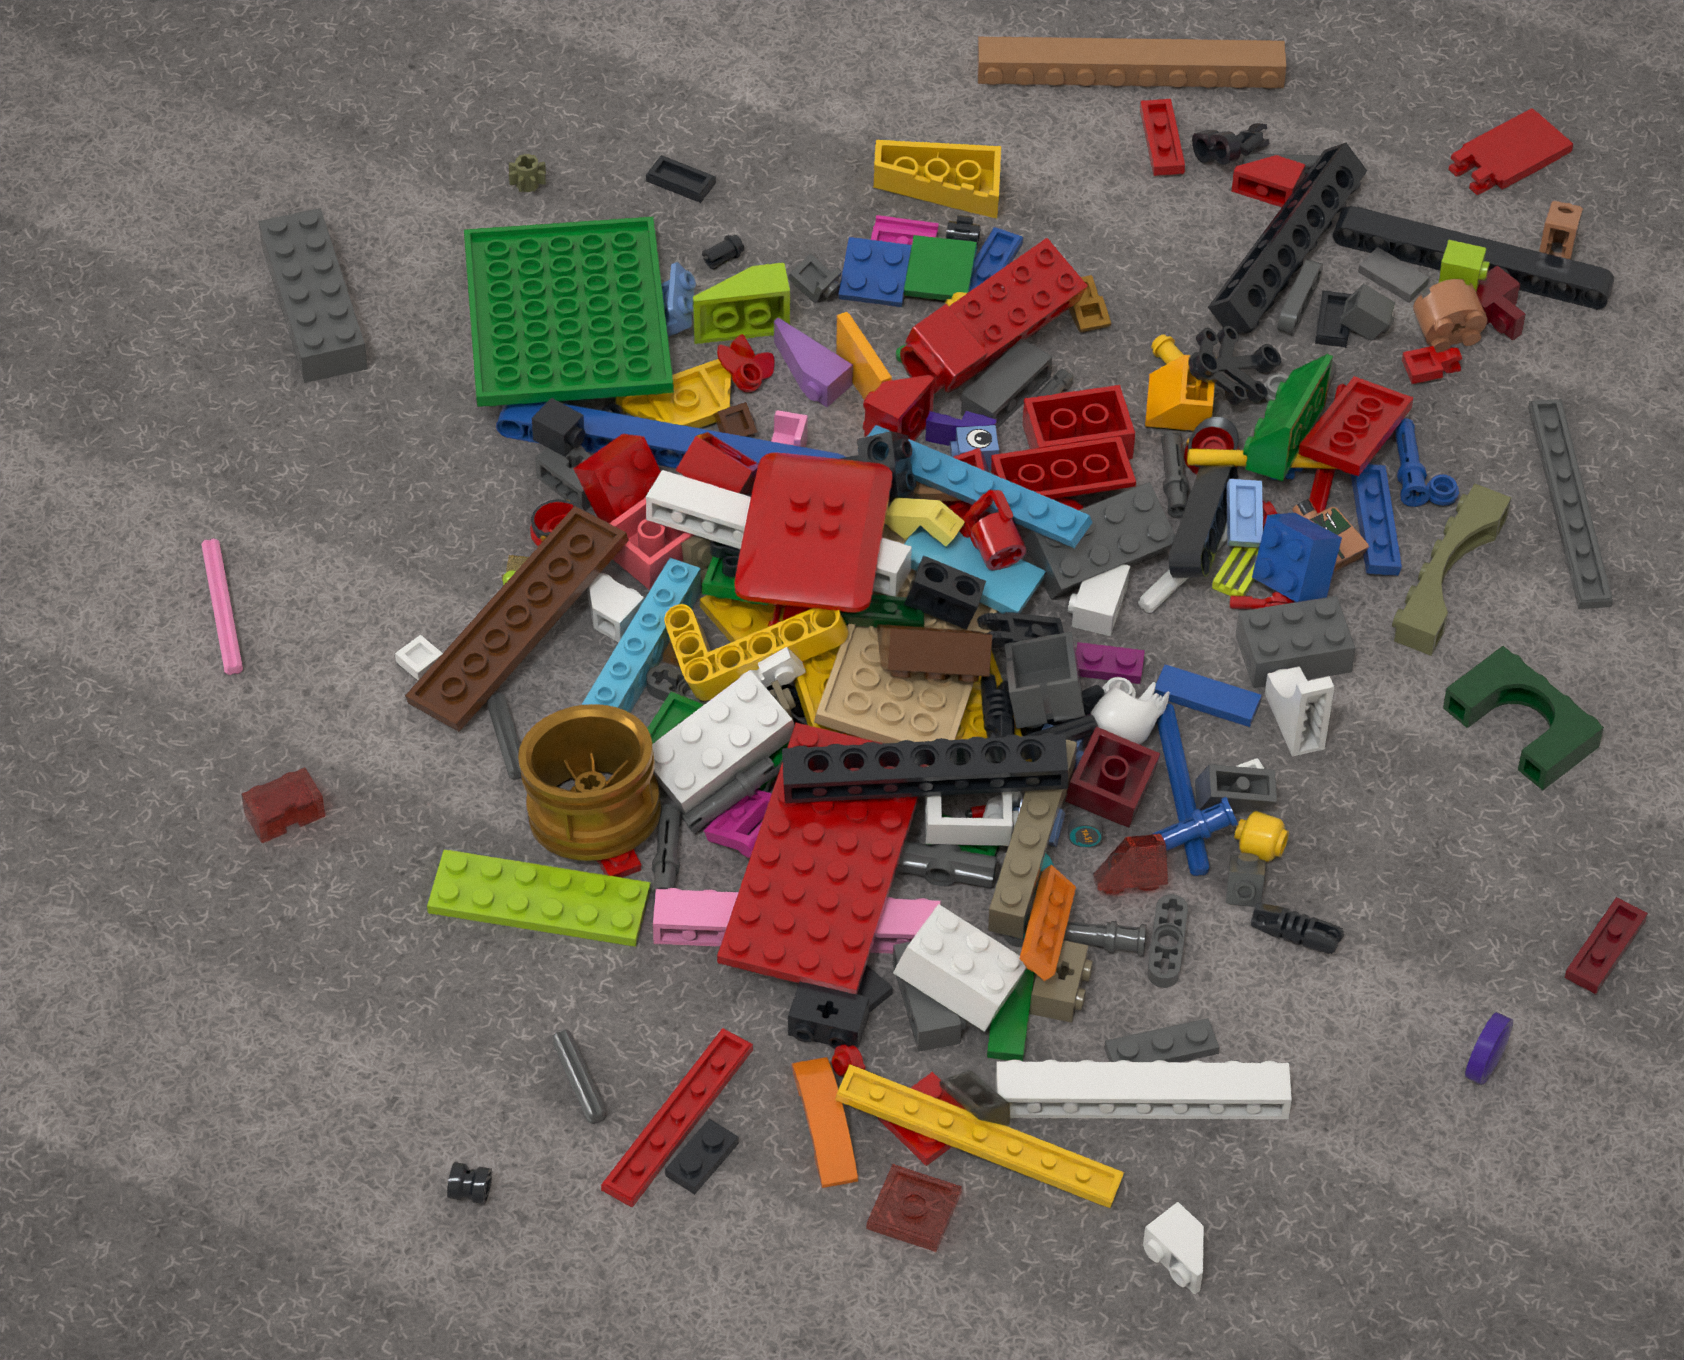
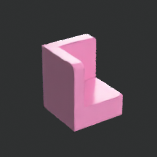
[771,410,808,447]

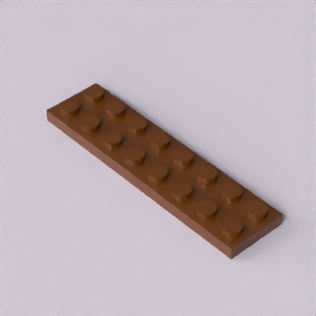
[405,506,629,732]

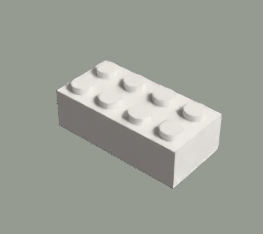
[652,670,795,814]

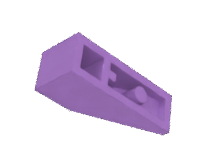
[774,318,853,407]

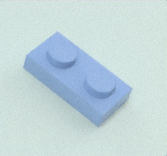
[1227,479,1263,548]

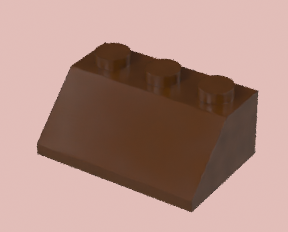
[877,624,992,682]

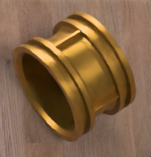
[518,704,661,861]

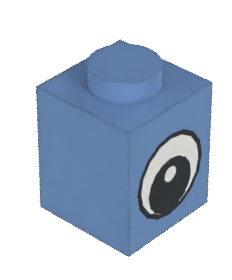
[950,425,999,471]

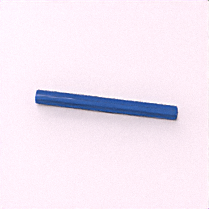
[1157,703,1209,876]

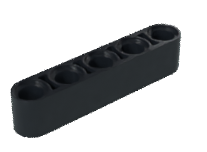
[1169,465,1238,578]

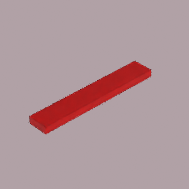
[601,1028,753,1207]

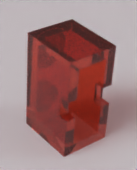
[241,767,325,843]

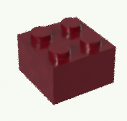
[1065,727,1160,828]

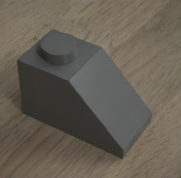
[1195,764,1277,814]

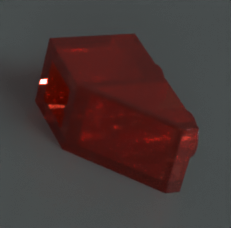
[1093,834,1168,894]

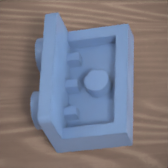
[661,262,696,337]

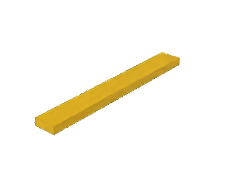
[835,1065,1124,1208]

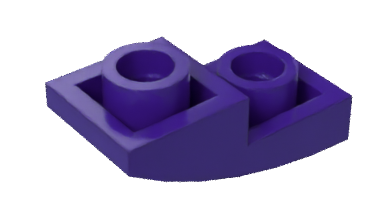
[925,411,997,446]

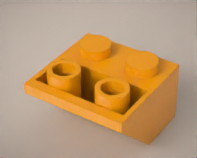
[1145,355,1215,431]

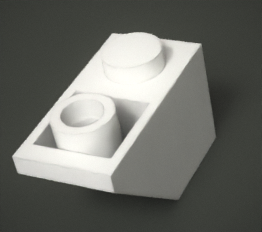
[587,573,644,642]
[1143,1202,1204,1294]

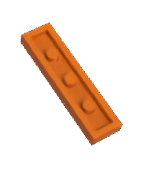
[1019,865,1076,981]

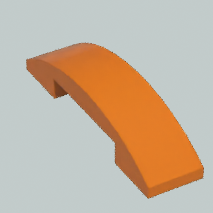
[791,1057,858,1188]

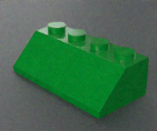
[1243,354,1333,481]

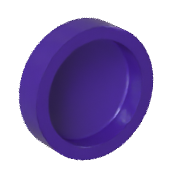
[1465,1012,1513,1085]

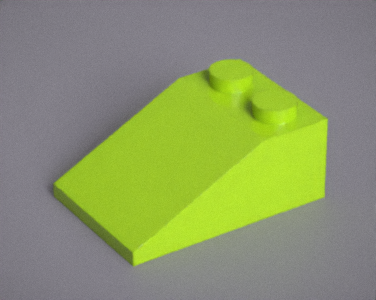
[693,263,790,344]

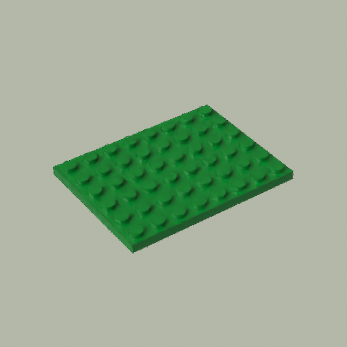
[464,217,674,407]

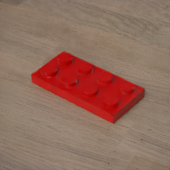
[1298,376,1413,476]

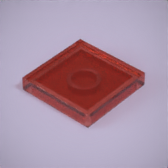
[866,1164,962,1252]

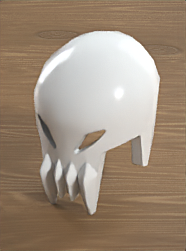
[1091,681,1170,745]

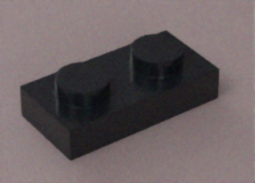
[665,1119,739,1195]

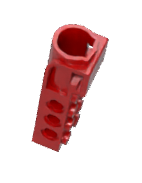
[900,238,1088,394]

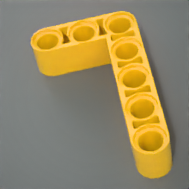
[664,604,849,701]

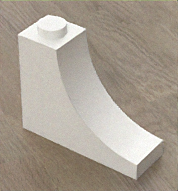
[1265,666,1334,757]

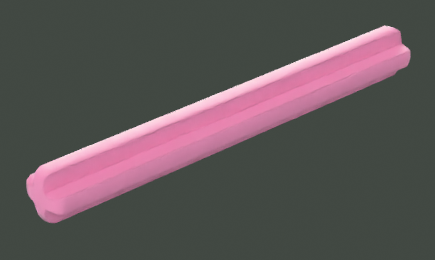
[201,538,243,675]

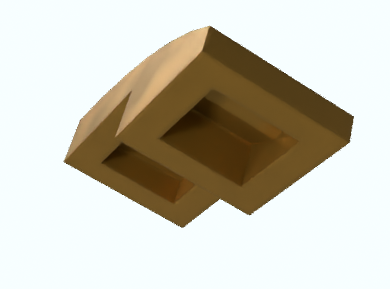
[1069,275,1111,332]

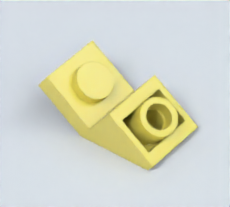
[885,498,965,547]

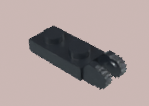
[977,612,1064,649]

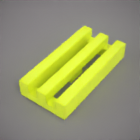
[1212,546,1259,596]

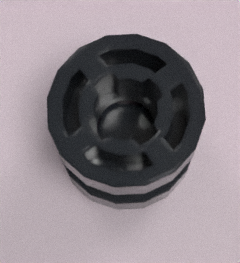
[447,1162,492,1205]

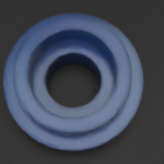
[1427,474,1459,506]

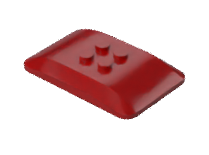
[734,452,892,612]

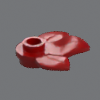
[717,334,774,392]

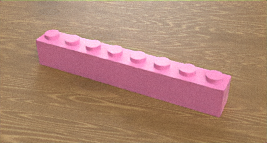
[653,888,940,954]

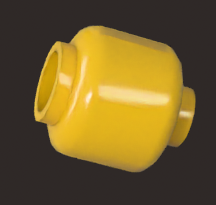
[1234,811,1289,862]

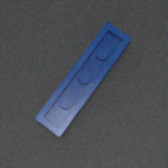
[1351,464,1402,576]

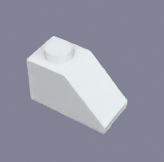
[1068,564,1130,636]

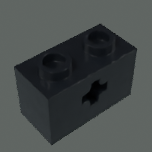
[788,981,869,1049]

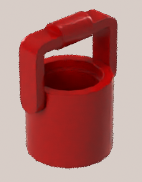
[963,490,1027,570]

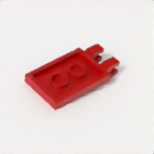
[1448,108,1573,195]

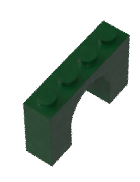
[1443,646,1604,791]

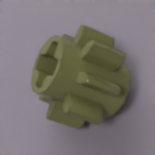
[508,154,546,192]

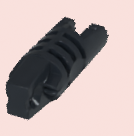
[980,674,1014,738]
[1251,903,1345,954]

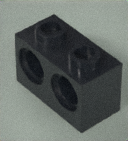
[857,431,916,503]
[904,555,986,630]

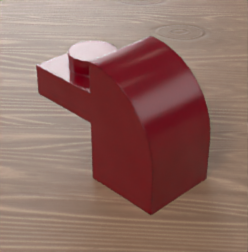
[1476,266,1526,340]

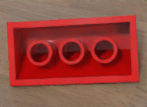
[991,436,1136,499]

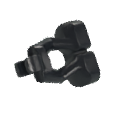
[1192,123,1270,165]

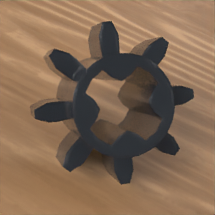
[946,215,981,248]

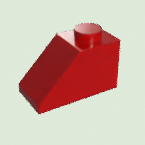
[1231,155,1306,208]

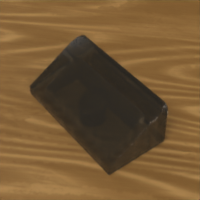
[939,1070,1010,1125]

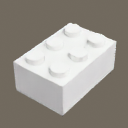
[893,904,1026,1032]

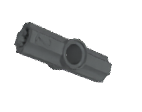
[896,841,997,888]

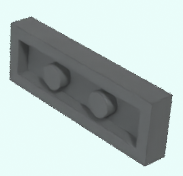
[1104,1018,1220,1063]

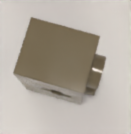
[1030,940,1093,1023]

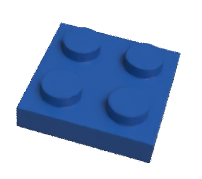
[839,237,912,307]

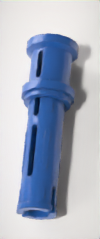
[1395,418,1430,507]
[1131,797,1238,863]

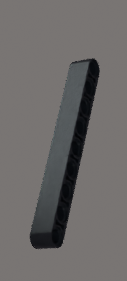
[1332,206,1614,310]

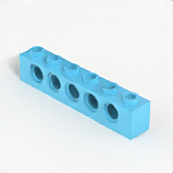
[582,558,701,713]

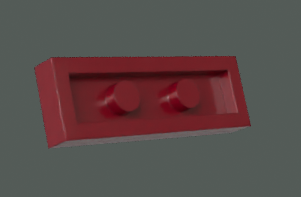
[1564,897,1648,994]

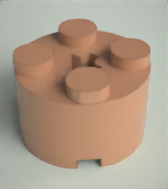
[1413,279,1487,353]

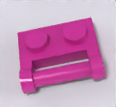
[704,789,771,858]

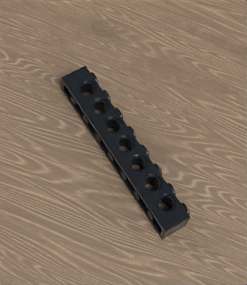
[1208,142,1367,334]
[782,733,1068,803]

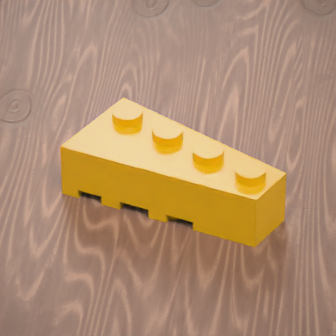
[873,140,1001,219]

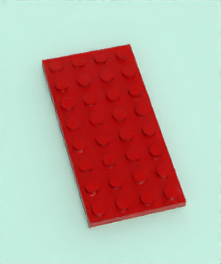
[717,723,929,995]

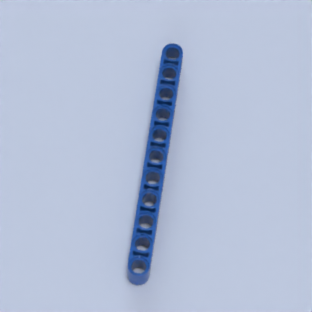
[496,402,845,468]

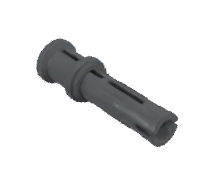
[1063,921,1147,956]

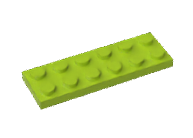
[427,849,651,947]

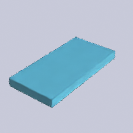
[905,526,1046,614]

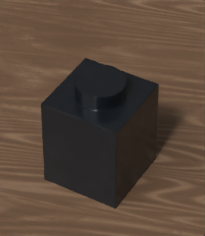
[532,398,585,457]

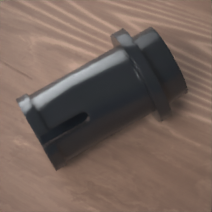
[702,234,744,269]

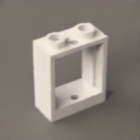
[925,766,1019,846]

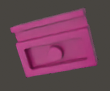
[871,215,939,245]

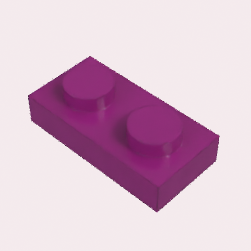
[1076,642,1145,684]

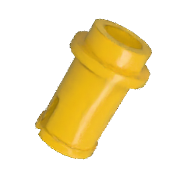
[1151,334,1184,364]

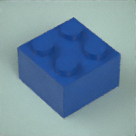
[1252,513,1342,602]

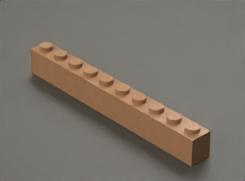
[977,36,1286,88]

